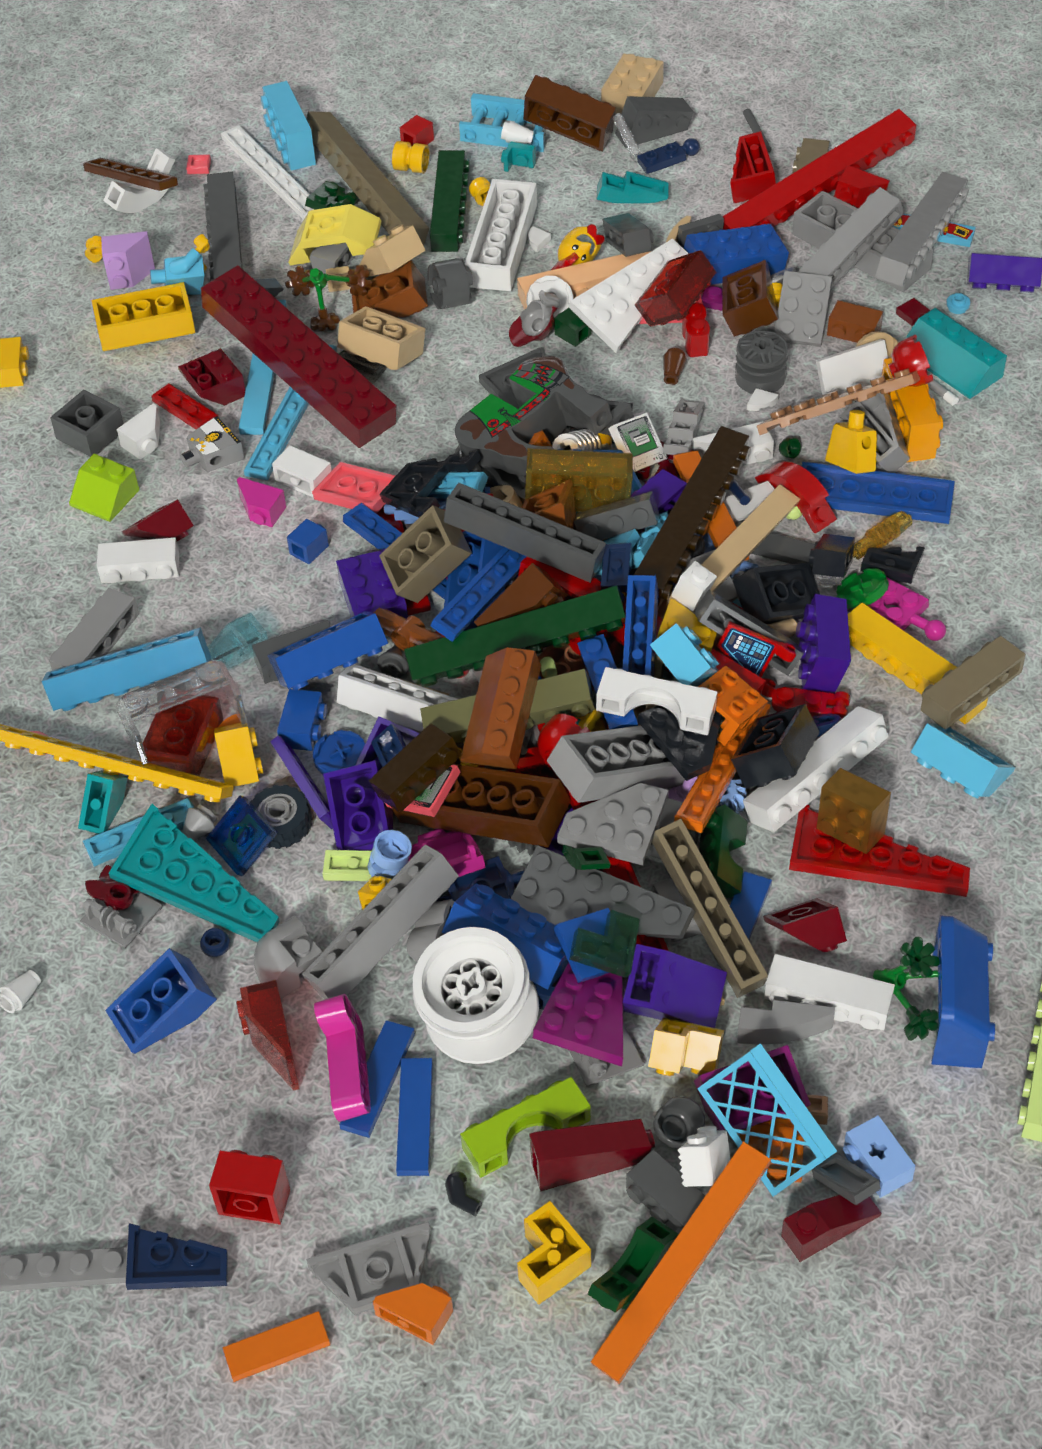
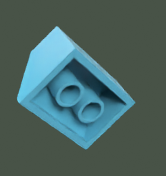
[910,723,1016,799]

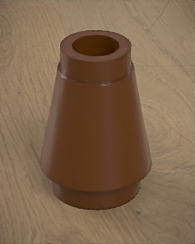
[663,348,687,385]

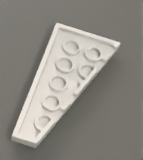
[569,239,688,353]

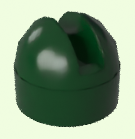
[779,438,801,458]

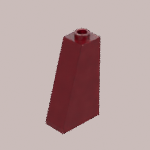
[529,1119,655,1192]

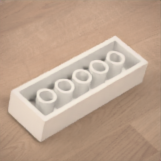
[465,179,537,291]

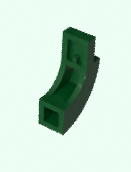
[588,1217,679,1313]

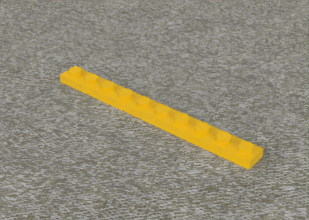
[0,724,234,802]

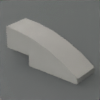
[737,1000,835,1045]

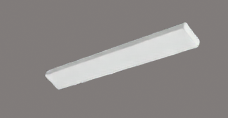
[221,125,314,220]

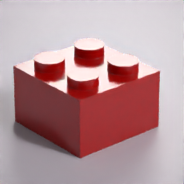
[209,1150,290,1225]

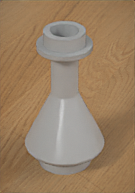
[182,805,217,840]

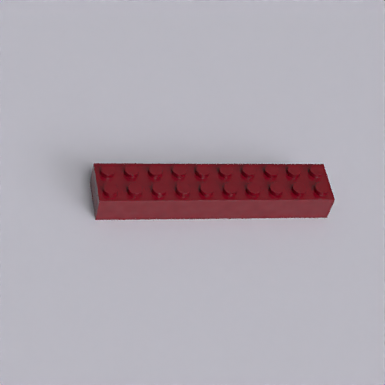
[201,265,397,448]

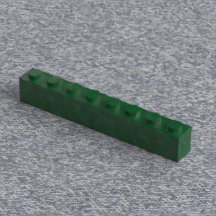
[404,586,626,687]

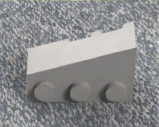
[840,393,910,473]

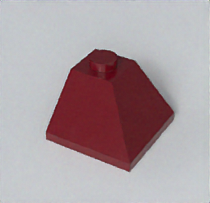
[122,499,194,542]
[763,898,847,952]

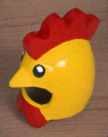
[551,224,605,270]

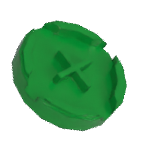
[836,568,889,609]

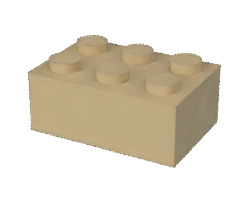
[601,53,664,114]
[337,306,425,370]

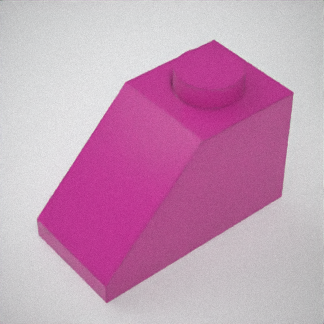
[237,477,286,527]

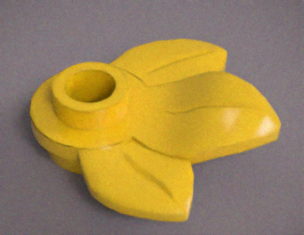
[85,236,103,263]

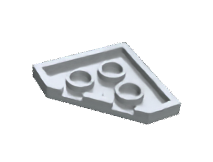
[557,783,669,866]

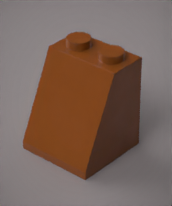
[522,479,577,531]

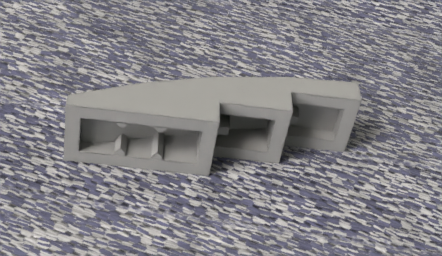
[663,400,705,455]

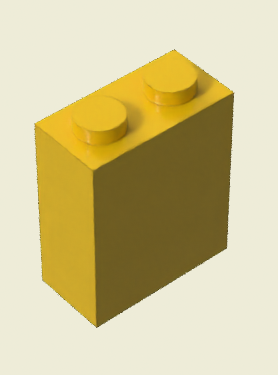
[0,337,29,388]

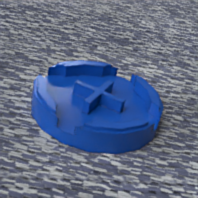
[312,730,365,774]

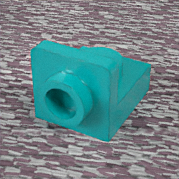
[501,142,536,172]

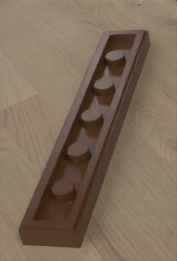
[83,157,178,191]

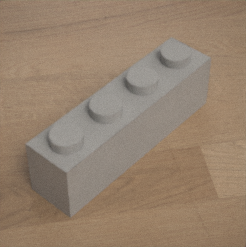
[49,588,139,671]

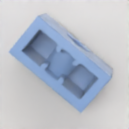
[843,1115,916,1198]

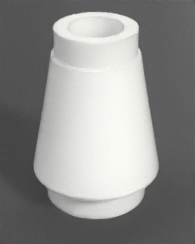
[501,121,534,144]
[0,970,41,1013]

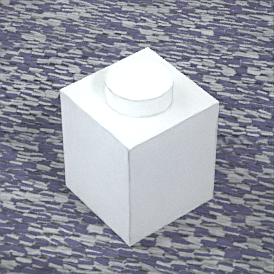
[671,561,717,611]

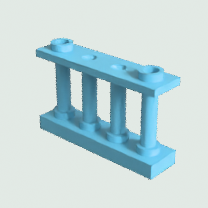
[459,93,545,152]

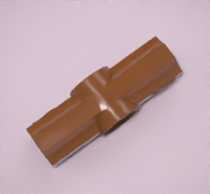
[374,607,443,650]

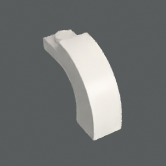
[103,148,175,213]

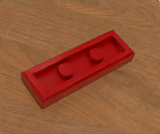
[151,383,218,429]

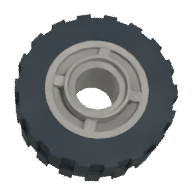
[246,785,313,849]

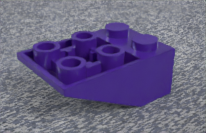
[623,944,727,1028]

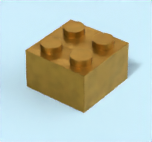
[817,768,891,854]

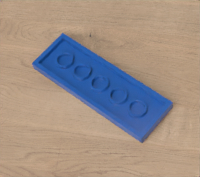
[802,462,955,524]

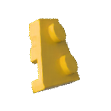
[657,598,717,652]

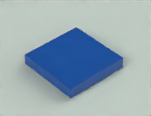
[553,908,633,983]

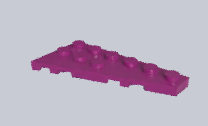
[533,935,623,1067]

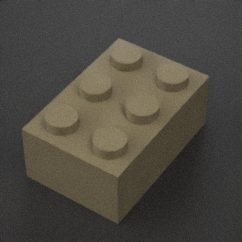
[379,505,472,603]

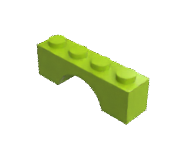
[460,1077,591,1178]

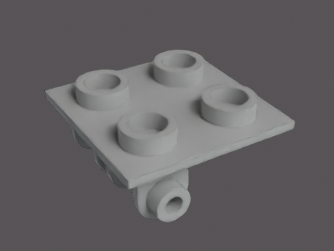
[80,892,163,948]
[569,1023,644,1087]

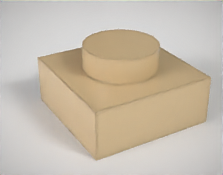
[326,266,351,292]

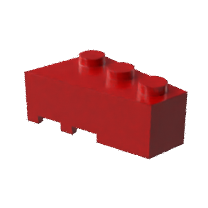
[730,131,776,203]

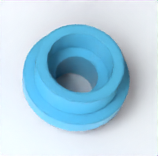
[946,293,971,314]

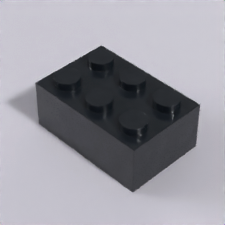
[731,704,819,788]

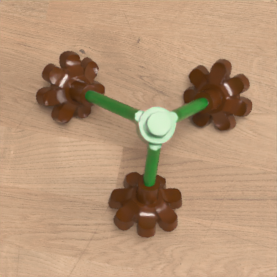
[285,265,372,331]

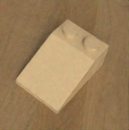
[360,224,426,277]

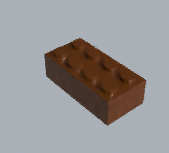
[523,75,616,152]

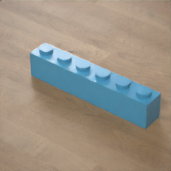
[42,627,211,711]

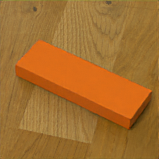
[222,1311,330,1382]

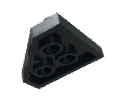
[637,705,722,781]

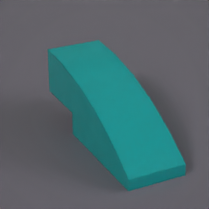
[596,171,669,203]

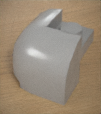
[254,916,322,1002]

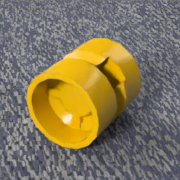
[392,141,430,174]

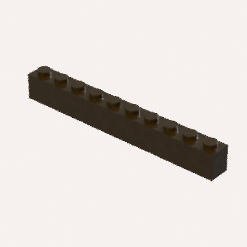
[634,426,751,609]

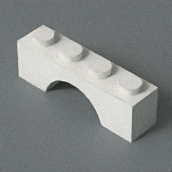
[596,667,718,735]

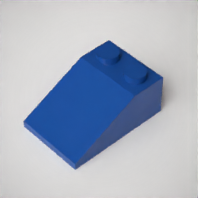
[105,948,217,1054]

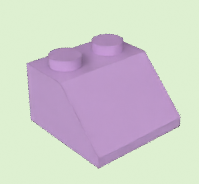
[101,231,155,290]

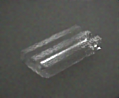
[613,113,642,158]

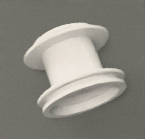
[412,927,539,1064]

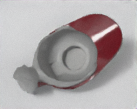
[509,290,560,347]

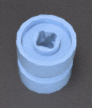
[367,830,412,879]

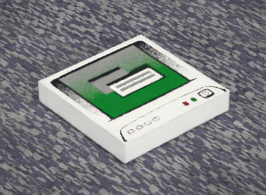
[608,413,667,472]

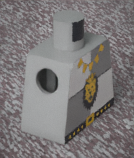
[180,416,244,472]

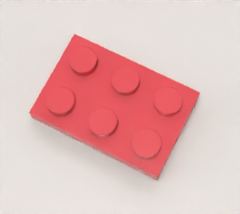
[312,462,396,513]

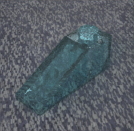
[195,612,268,684]

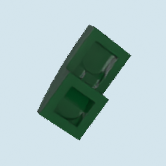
[562,845,610,870]

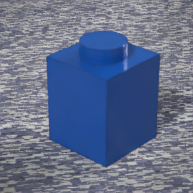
[287,518,329,564]

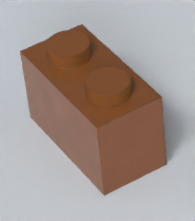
[827,300,883,343]

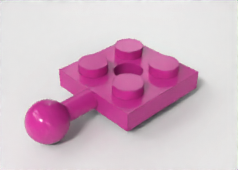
[867,577,946,641]

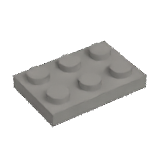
[774,271,832,347]

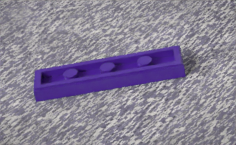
[270,736,333,829]

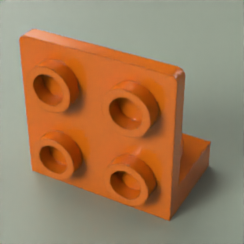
[698,666,768,746]

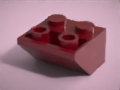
[178,348,246,406]

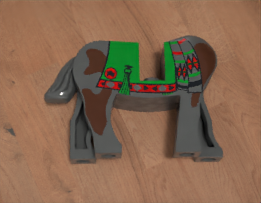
[454,356,634,504]

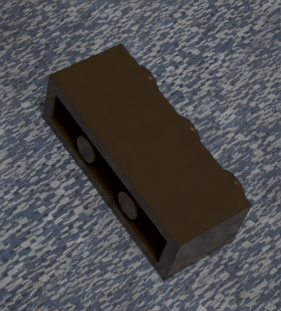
[368,723,462,813]

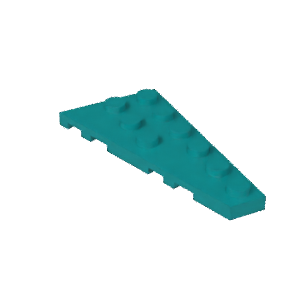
[109,803,280,942]

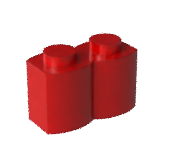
[682,303,710,357]

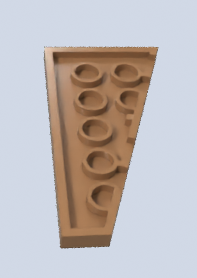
[757,368,920,435]

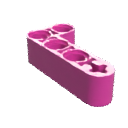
[314,994,371,1122]

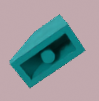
[78,770,128,834]

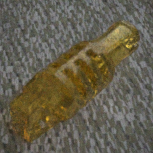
[853,511,912,560]

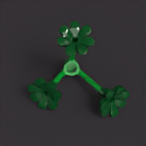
[873,937,940,1041]

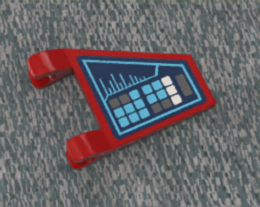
[717,621,796,698]

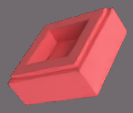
[186,155,211,174]

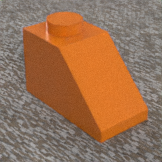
[373,1283,453,1345]

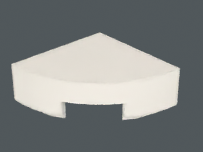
[528,226,551,252]
[747,388,779,411]

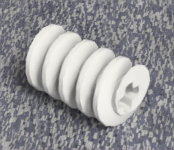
[552,429,601,452]

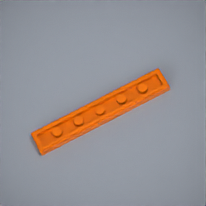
[673,451,749,561]

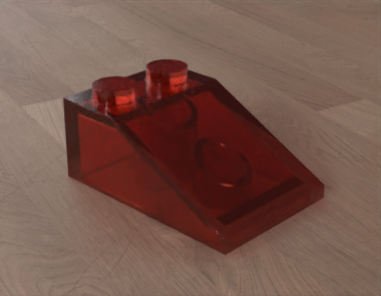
[236,980,299,1091]

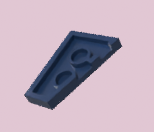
[126,1223,228,1290]

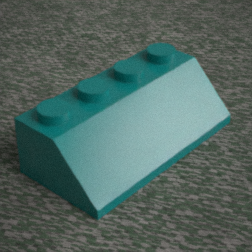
[906,308,1007,399]

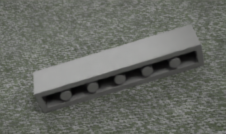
[798,187,904,289]
[302,845,459,999]

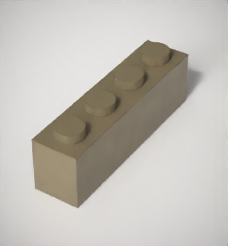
[921,635,1026,730]

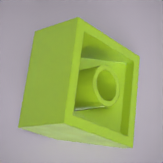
[69,454,139,522]

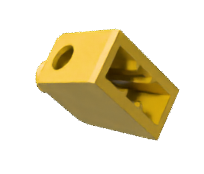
[825,410,877,474]

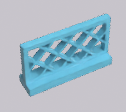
[697,1043,837,1197]

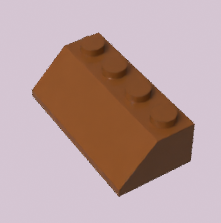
[460,647,541,770]

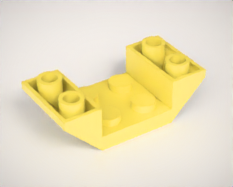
[288,204,382,265]

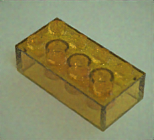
[524,448,633,512]

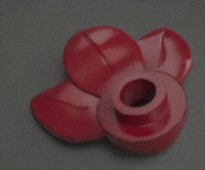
[85,865,140,910]

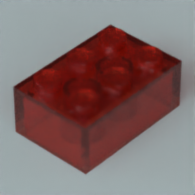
[634,250,716,327]
[138,689,224,776]

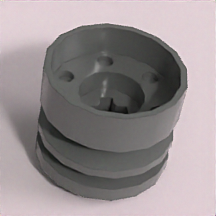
[735,330,788,394]

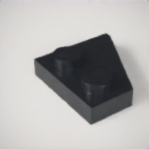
[860,546,925,584]

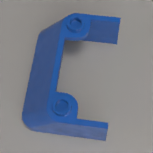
[931,915,995,1068]

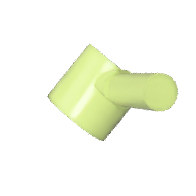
[540,657,557,678]

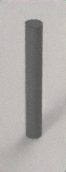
[743,109,772,153]

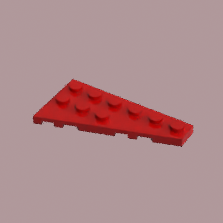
[789,805,970,897]

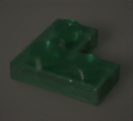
[569,910,640,978]

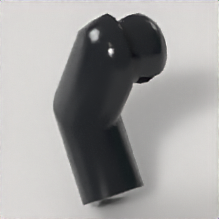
[445,1171,482,1216]

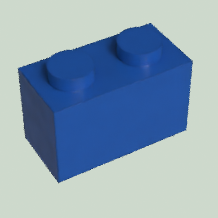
[277,689,327,751]

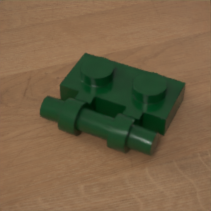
[305,181,358,210]

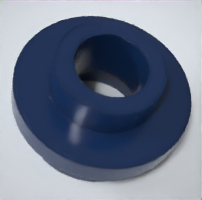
[200,928,230,957]

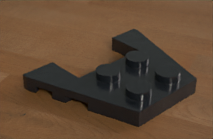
[379,450,481,518]

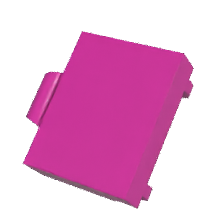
[407,829,486,877]

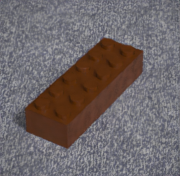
[392,764,571,847]

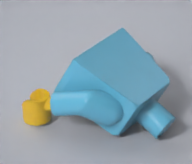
[150,234,210,295]

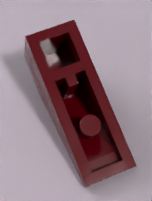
[781,1195,882,1262]

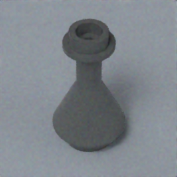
[377,644,409,678]

